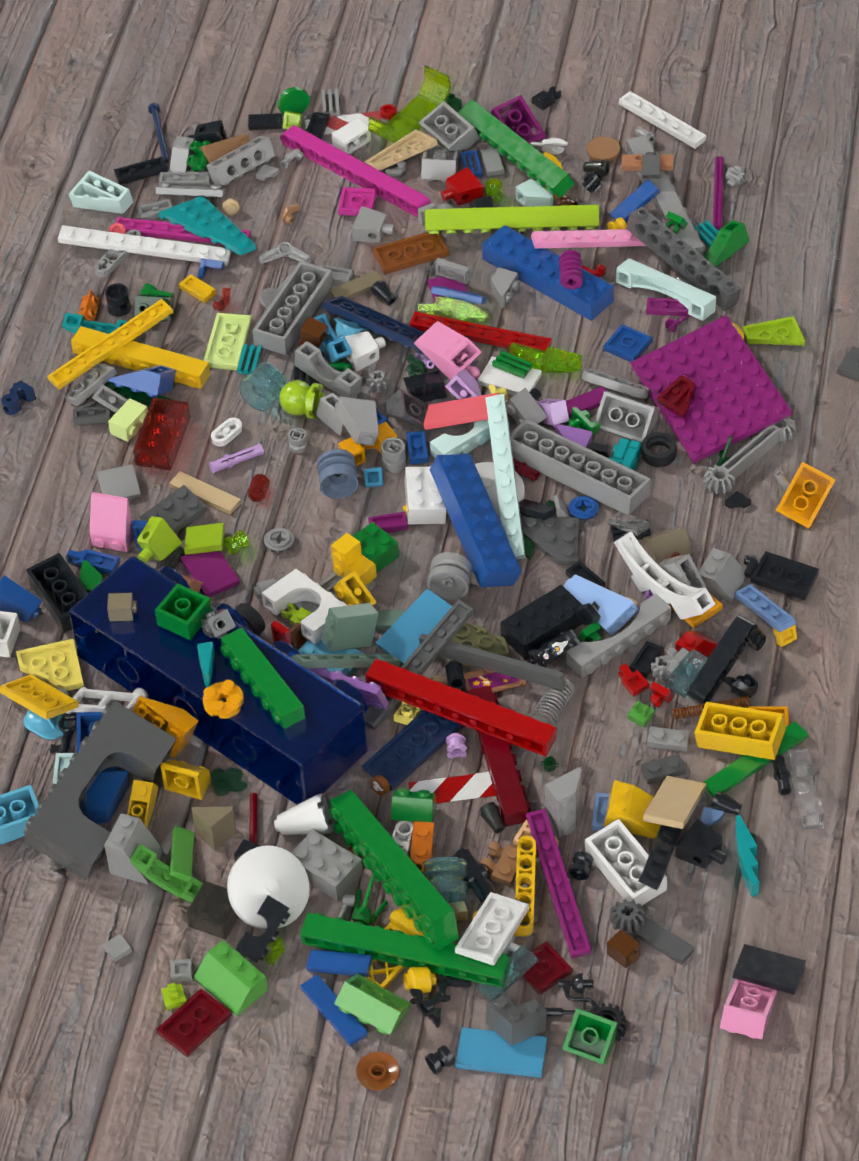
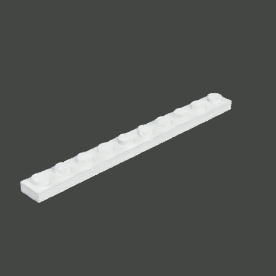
[58,225,231,266]

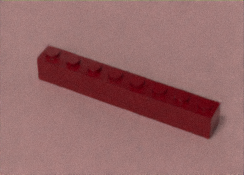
[467,685,531,827]

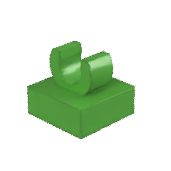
[627,701,655,727]

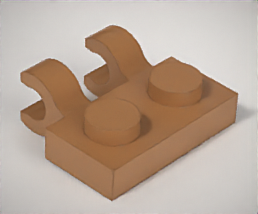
[480,841,517,887]

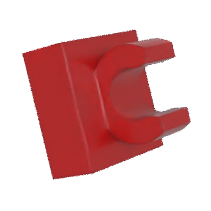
[650,681,674,708]

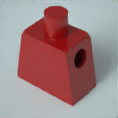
[440,167,484,206]

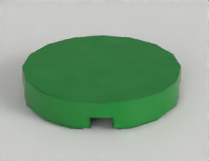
[277,87,310,115]

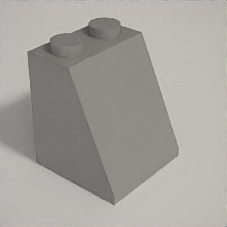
[104,813,164,884]

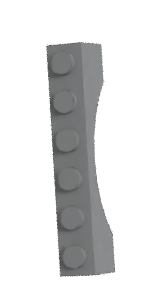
[566,594,671,678]

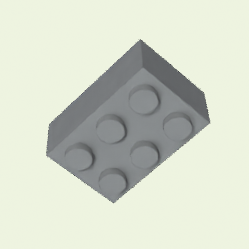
[291,830,363,901]

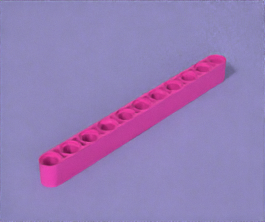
[280,125,431,217]

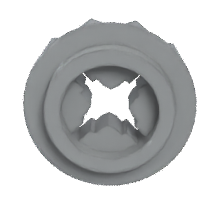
[264,528,294,554]

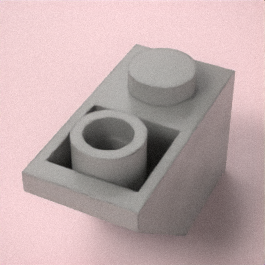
[491,267,520,309]

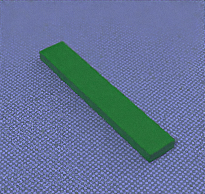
[702,721,808,798]

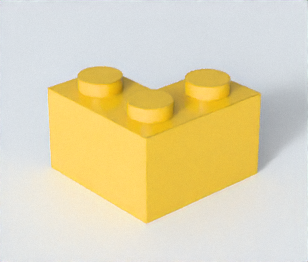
[331,533,377,586]

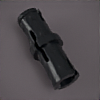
[771,755,792,795]

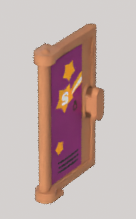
[463,668,526,693]

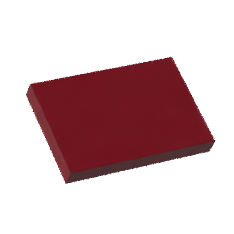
[156,988,232,1057]

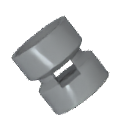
[381,438,406,473]

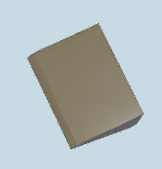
[643,527,693,564]
[192,806,236,850]

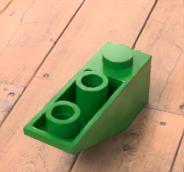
[704,220,749,268]

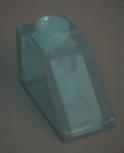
[669,649,708,697]

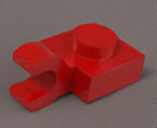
[618,664,650,697]

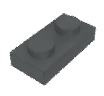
[641,754,686,784]

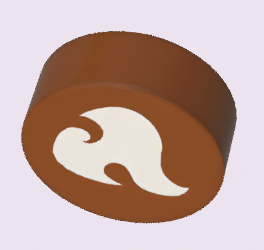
[370,775,390,796]

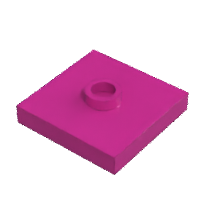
[338,187,377,216]

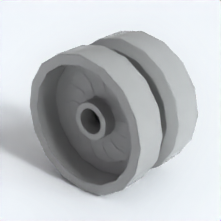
[427,552,472,600]

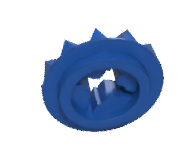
[568,496,599,521]

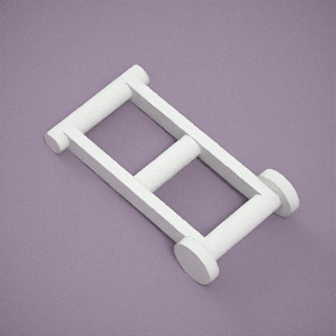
[65,687,148,714]

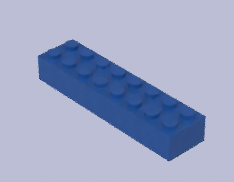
[482,225,614,321]
[430,454,522,588]

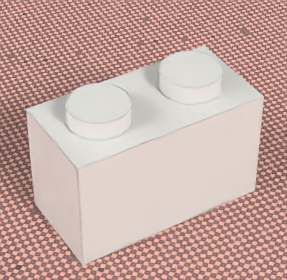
[332,118,371,154]

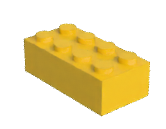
[694,702,786,760]

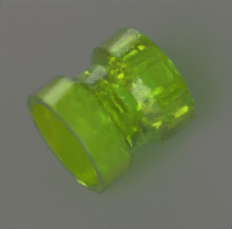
[485,178,502,203]
[224,530,250,555]

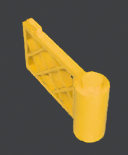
[365,908,424,989]

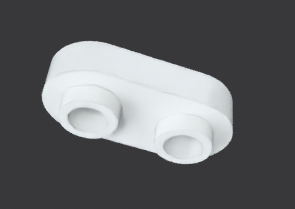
[211,418,242,447]

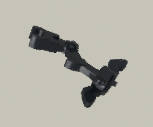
[410,975,471,1028]

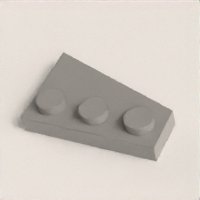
[65,363,117,406]

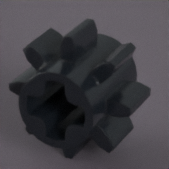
[582,171,603,192]

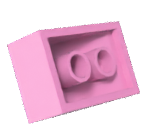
[90,492,134,552]
[720,979,778,1039]

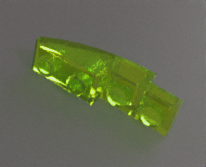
[418,297,492,322]
[509,343,582,373]

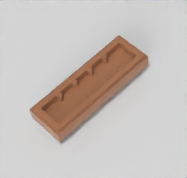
[622,154,673,171]

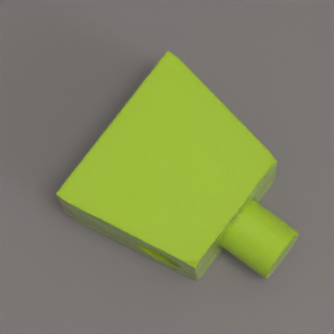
[137,516,182,563]

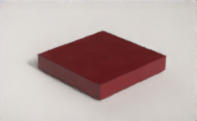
[513,941,573,995]

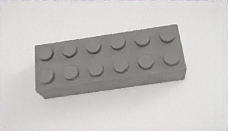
[253,261,333,355]

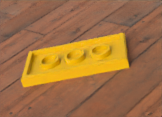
[0,674,79,720]

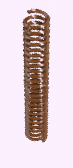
[672,696,751,719]

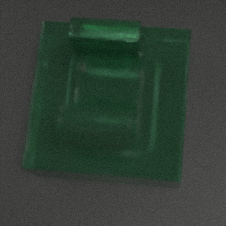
[405,354,428,376]

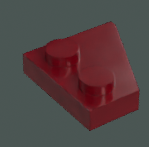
[657,375,696,419]

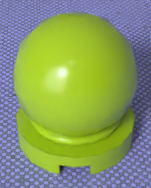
[279,380,324,420]

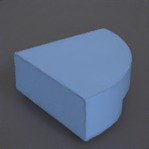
[700,807,724,827]

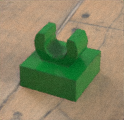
[665,211,688,234]
[578,622,602,642]

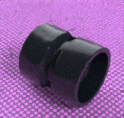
[105,283,131,317]

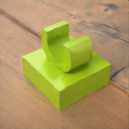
[282,111,303,129]
[161,983,186,1010]

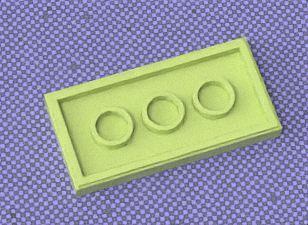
[204,313,252,370]

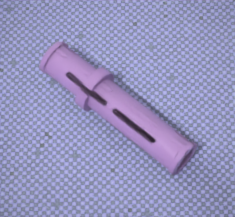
[209,443,264,474]

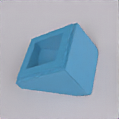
[363,467,384,488]

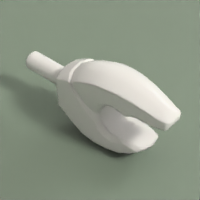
[531,138,568,155]

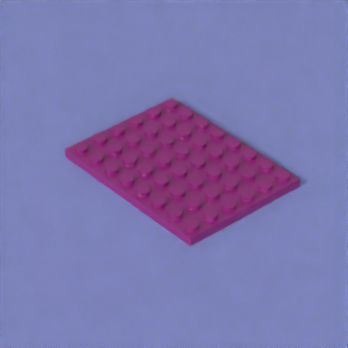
[630,315,792,464]

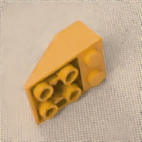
[132,696,199,758]

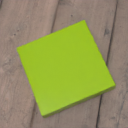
[184,522,225,555]

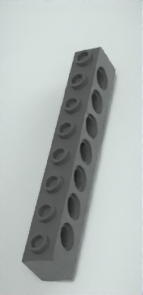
[626,207,742,310]

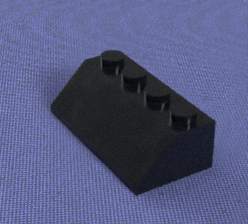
[26,553,94,633]

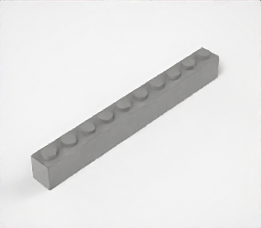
[626,135,705,256]

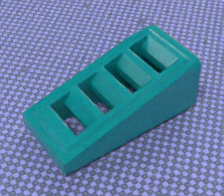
[197,642,215,687]

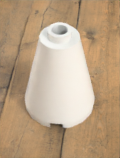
[274,793,333,835]

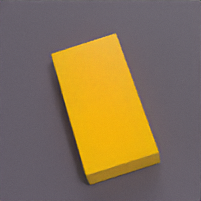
[179,274,217,303]

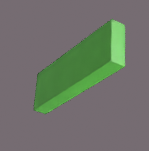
[170,826,194,882]

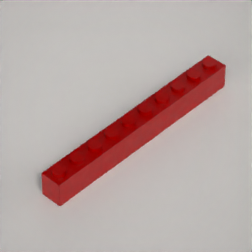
[365,659,557,757]

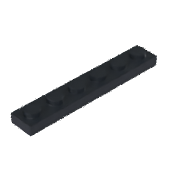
[638,825,682,890]

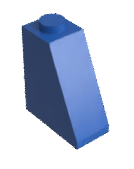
[0,575,42,623]
[86,770,130,824]

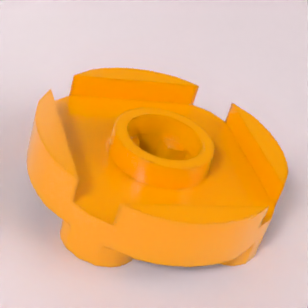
[203,680,244,719]

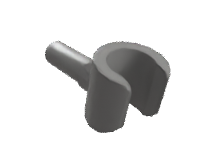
[338,894,356,919]

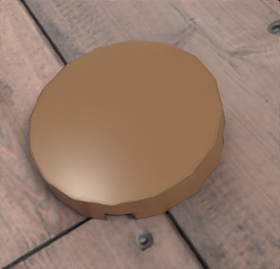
[587,136,620,162]

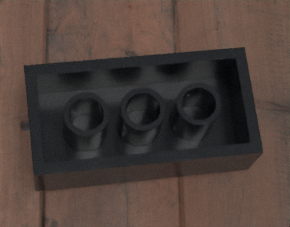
[500,585,583,660]

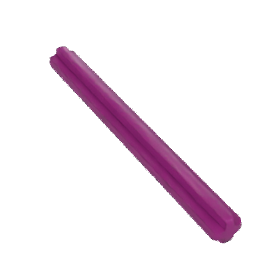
[713,156,724,231]

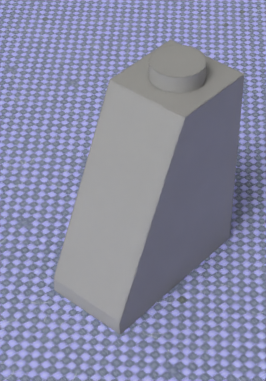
[335,396,379,446]
[658,554,707,588]

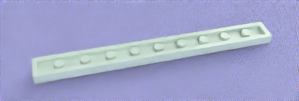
[486,394,526,560]

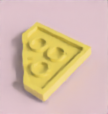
[16,639,84,691]

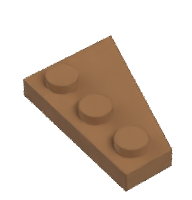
[200,134,251,169]

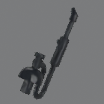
[544,973,596,1017]

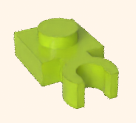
[281,603,312,625]

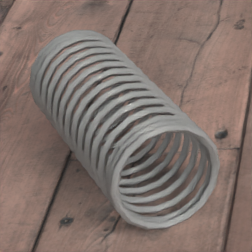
[531,678,575,726]

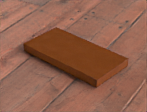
[372,232,450,275]

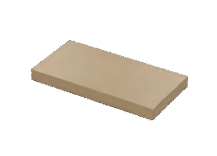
[643,776,706,829]

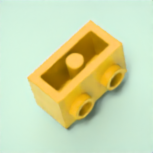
[333,571,377,606]

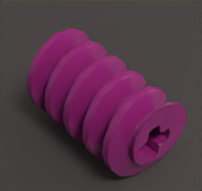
[559,250,583,289]

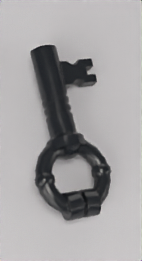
[50,713,77,753]

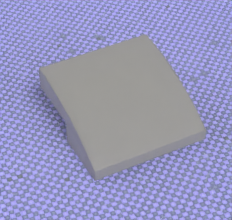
[96,464,141,499]

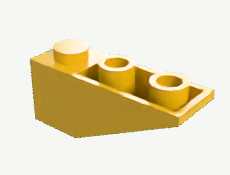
[127,780,158,828]

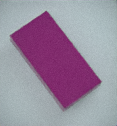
[368,512,408,533]

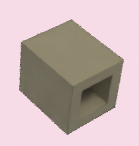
[107,593,137,621]

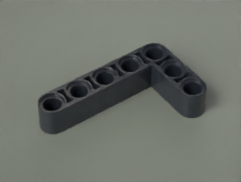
[687,615,766,704]

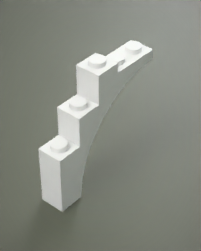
[614,532,716,620]

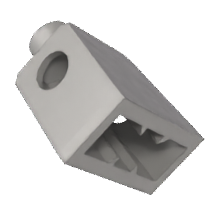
[352,206,395,243]

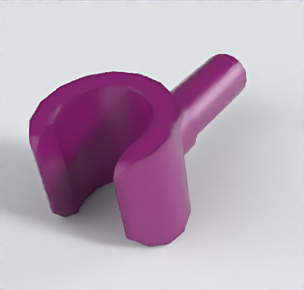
[665,316,687,332]

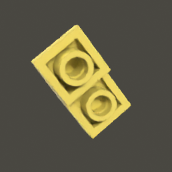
[393,702,422,725]

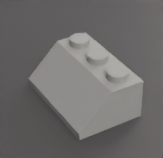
[419,101,480,151]
[595,391,661,442]
[545,767,582,838]

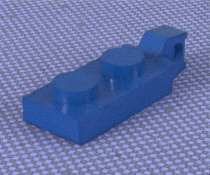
[66,549,120,575]

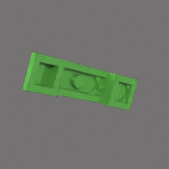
[129,844,210,904]

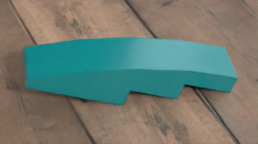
[735,814,760,897]

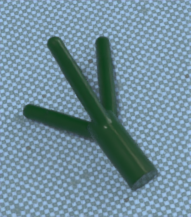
[716,435,733,466]

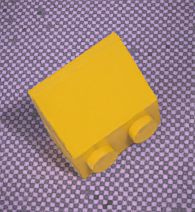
[160,759,211,800]

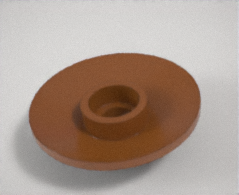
[356,1052,400,1091]

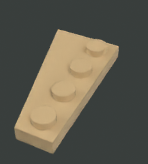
[364,130,438,171]

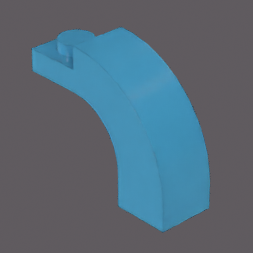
[314,313,352,363]

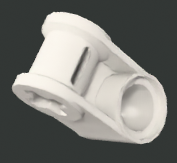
[392,821,413,858]

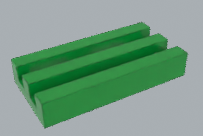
[492,351,533,379]

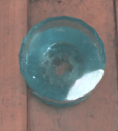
[239,362,287,411]
[423,857,468,903]

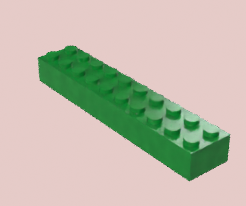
[330,790,459,951]

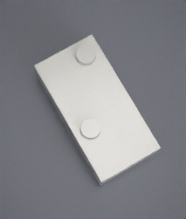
[585,819,667,906]

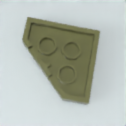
[450,623,509,667]

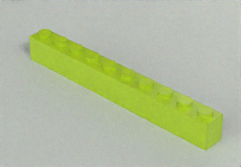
[424,205,599,234]

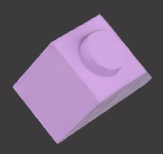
[445,369,482,400]
[537,398,569,428]

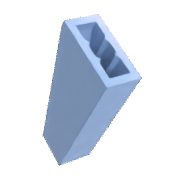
[564,575,639,637]

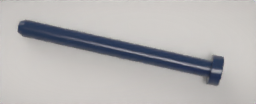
[148,103,170,163]

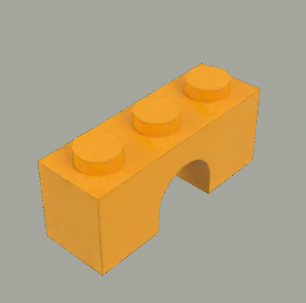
[338,422,397,466]

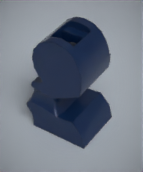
[1,380,36,415]

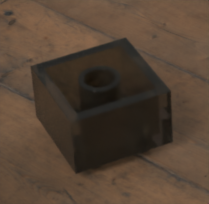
[186,881,239,940]

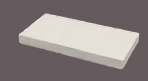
[455,892,529,966]

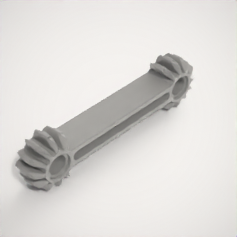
[704,416,796,495]

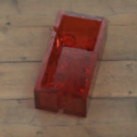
[133,398,190,470]

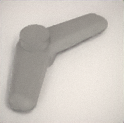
[259,242,311,264]

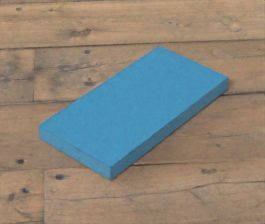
[376,589,452,665]
[455,1027,547,1078]

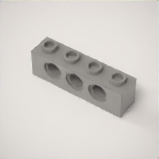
[207,136,275,186]

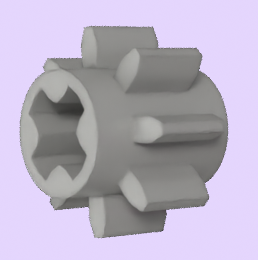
[725,165,747,188]
[366,371,389,393]
[651,656,671,681]

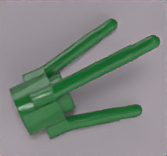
[352,874,388,926]

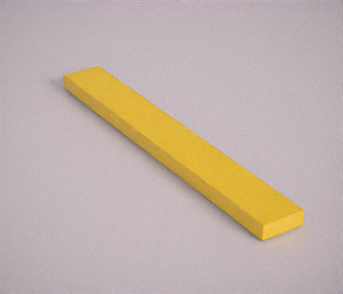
[47,299,173,390]

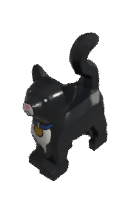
[527,629,581,668]

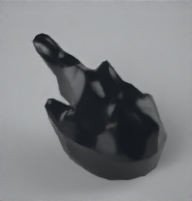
[724,674,758,698]

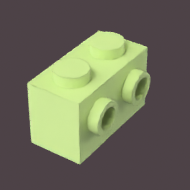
[108,398,149,442]

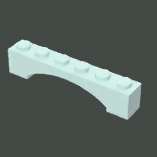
[616,258,716,321]

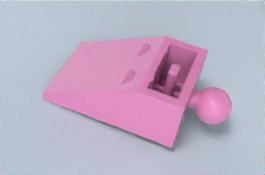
[414,321,482,380]

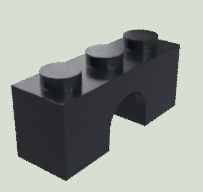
[235,895,291,963]

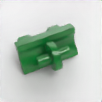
[186,140,211,172]
[568,407,600,434]

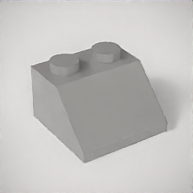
[699,548,746,602]

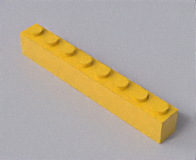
[71,326,211,389]

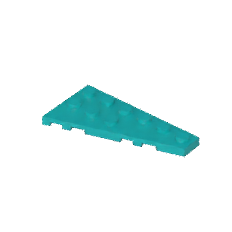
[158,196,256,255]

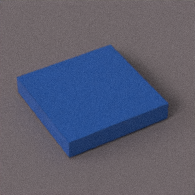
[603,324,653,362]

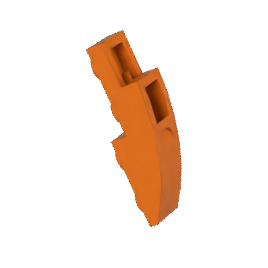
[410,821,435,881]

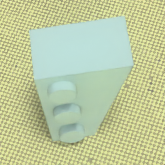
[69,171,133,214]

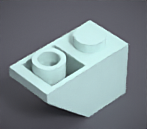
[516,179,554,207]

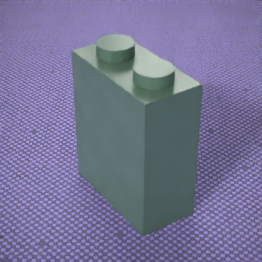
[322,603,379,651]

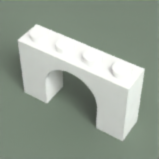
[262,569,347,644]

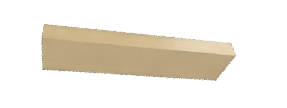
[169,471,241,515]

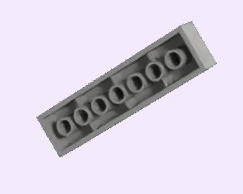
[510,419,651,516]

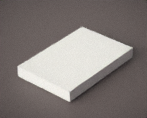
[477,356,542,395]

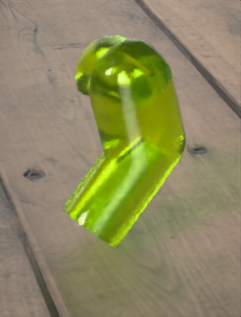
[266,936,284,966]

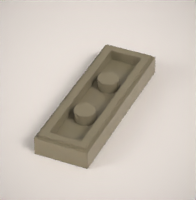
[329,270,384,299]

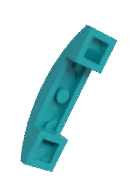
[62,313,128,334]

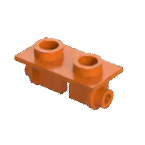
[78,289,100,321]

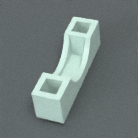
[430,420,491,458]

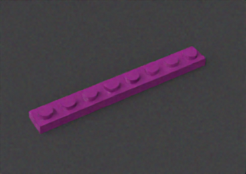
[526,809,591,959]

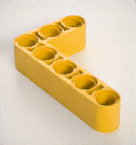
[472,836,536,937]

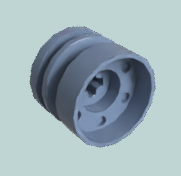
[317,449,359,499]

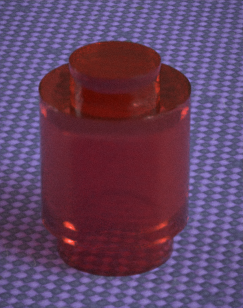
[247,474,270,502]

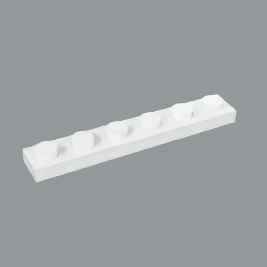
[619,91,706,149]

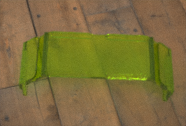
[368,65,451,143]

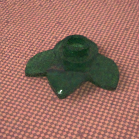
[211,768,248,796]

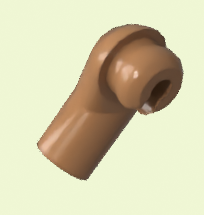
[282,203,300,224]

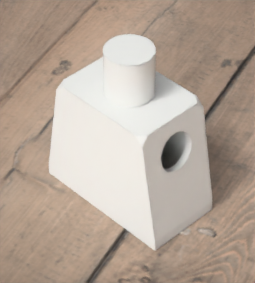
[341,331,386,372]

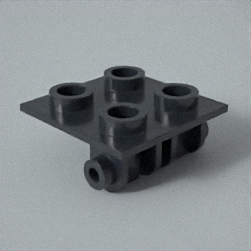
[403,371,447,402]

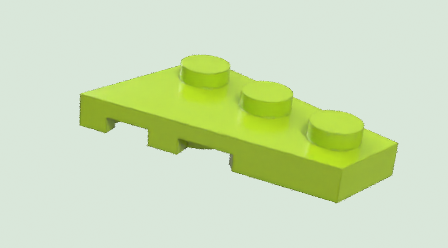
[742,316,805,346]

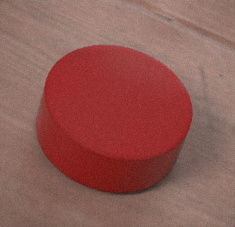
[380,104,397,120]

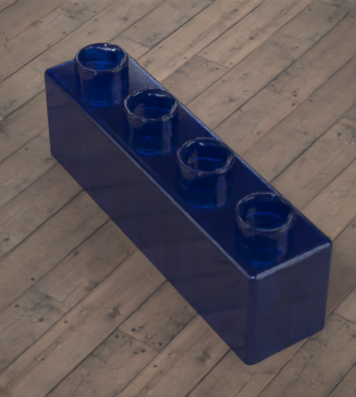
[69,556,368,805]

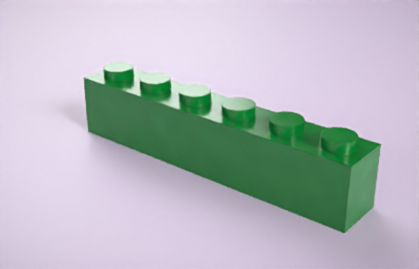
[220,627,305,729]

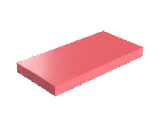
[423,393,499,430]

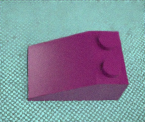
[490,95,547,145]

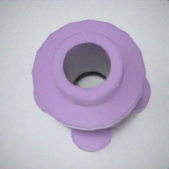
[446,733,467,759]

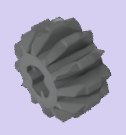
[610,899,645,935]

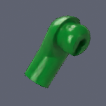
[329,362,352,372]

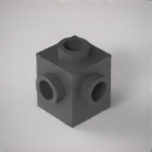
[201,609,236,639]

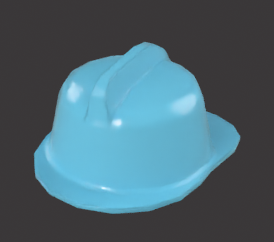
[334,318,369,339]
[23,709,67,740]

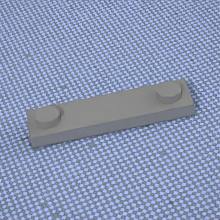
[156,182,226,197]

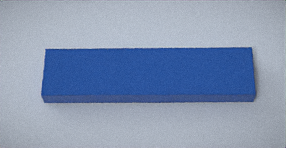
[300,974,368,1046]

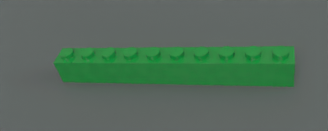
[458,99,575,198]
[300,913,511,988]

